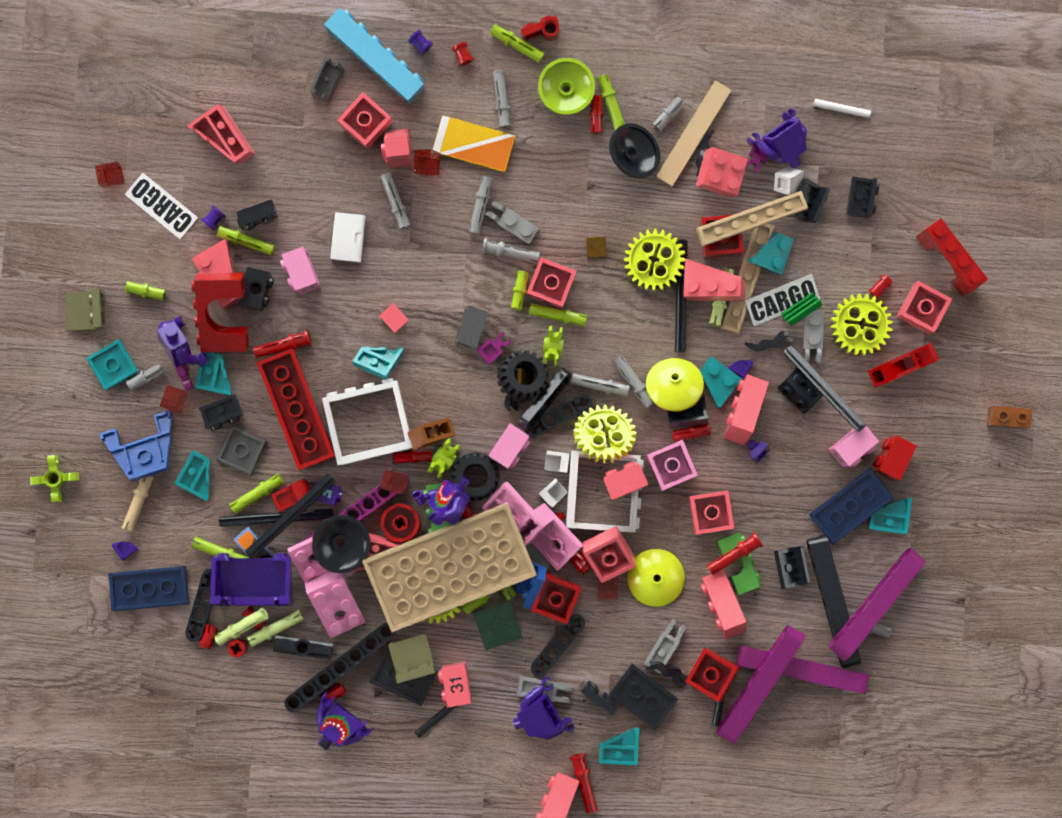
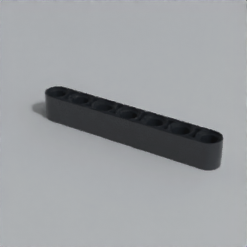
[806,535,861,669]
[284,622,396,712]

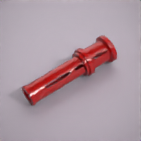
[253,329,312,358]
[707,532,764,576]
[569,752,598,813]

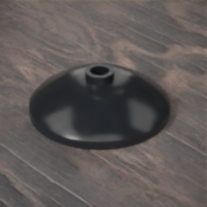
[609,123,660,179]
[312,515,371,573]

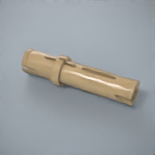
[121,476,154,532]

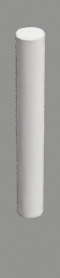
[813,99,871,118]

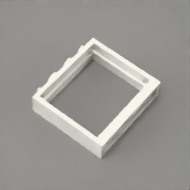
[322,378,413,466]
[566,451,644,533]

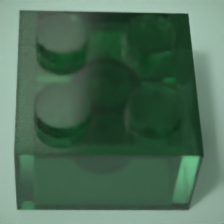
[473,600,522,650]

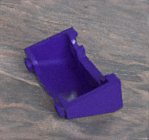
[210,553,293,606]

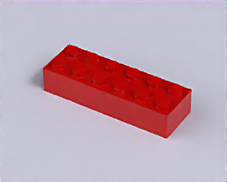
[256,348,335,471]

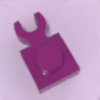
[745,139,769,174]
[477,332,511,365]
[173,364,194,391]

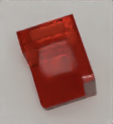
[413,149,441,176]
[95,161,125,188]
[160,385,188,413]
[380,469,408,494]
[597,576,619,599]

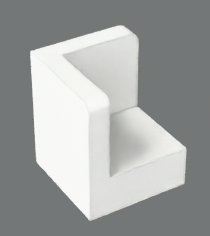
[774,166,804,195]
[544,451,570,473]
[539,478,568,508]

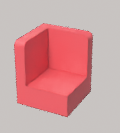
[379,303,408,334]

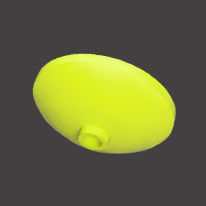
[646,358,704,411]
[627,549,685,607]

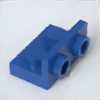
[515,562,547,609]

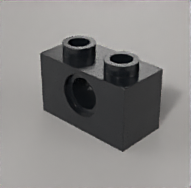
[238,267,274,311]

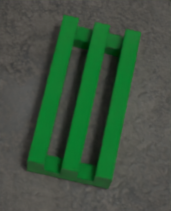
[781,292,823,327]

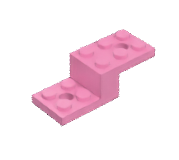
[482,482,584,571]
[288,537,366,638]

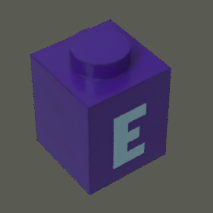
[315,481,343,505]

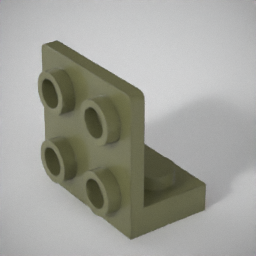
[65,288,106,331]
[389,634,436,683]

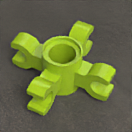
[542,325,564,367]
[428,439,460,478]
[30,455,80,502]

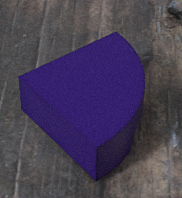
[728,360,754,379]
[112,541,139,561]

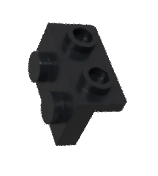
[846,176,879,218]
[793,178,830,223]
[236,200,279,231]
[777,368,823,414]
[199,394,244,431]
[667,394,708,428]
[774,546,811,589]

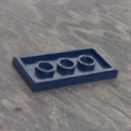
[809,467,895,545]
[108,566,189,612]

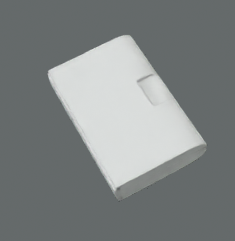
[330,212,366,263]

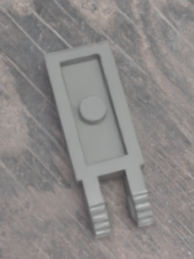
[485,201,539,245]
[803,311,824,365]
[643,619,686,674]
[517,676,573,703]

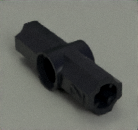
[273,635,333,660]

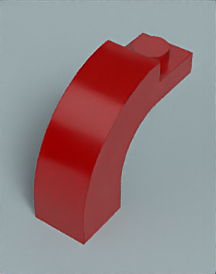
[867,342,940,388]

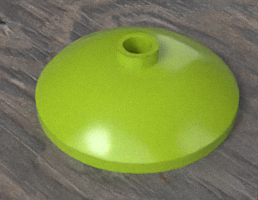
[538,58,595,115]

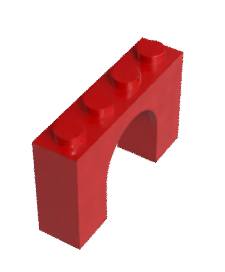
[916,218,989,296]
[191,273,249,352]

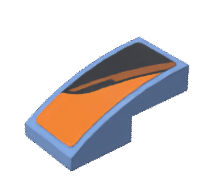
[234,527,275,558]

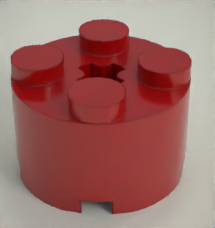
[381,503,421,542]

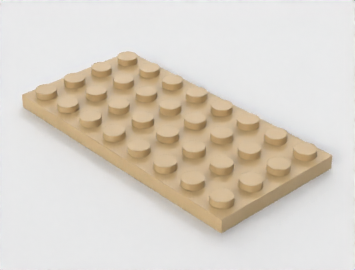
[362,502,537,632]

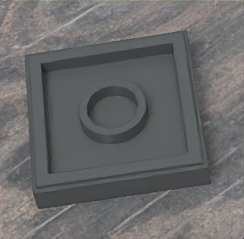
[216,425,267,476]

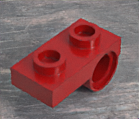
[521,15,559,41]
[271,478,311,512]

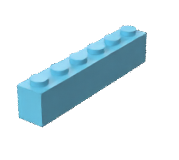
[324,8,425,104]

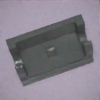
[310,56,344,103]
[454,305,488,348]

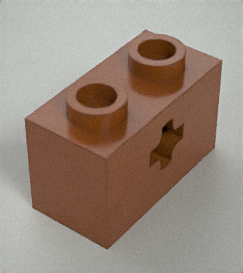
[987,406,1032,429]
[407,417,456,450]

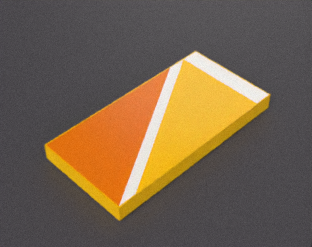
[432,115,515,173]

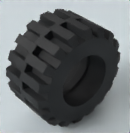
[497,350,549,403]
[451,452,500,501]

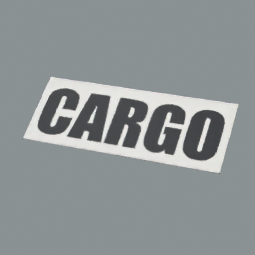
[125,173,198,239]
[745,274,820,326]

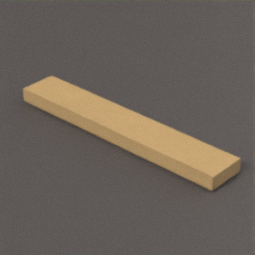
[656,80,731,187]
[696,191,808,247]
[721,224,775,334]

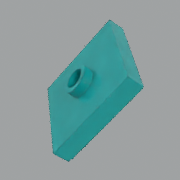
[86,339,139,391]

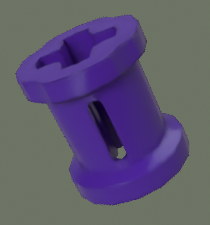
[408,30,433,55]
[201,206,226,231]

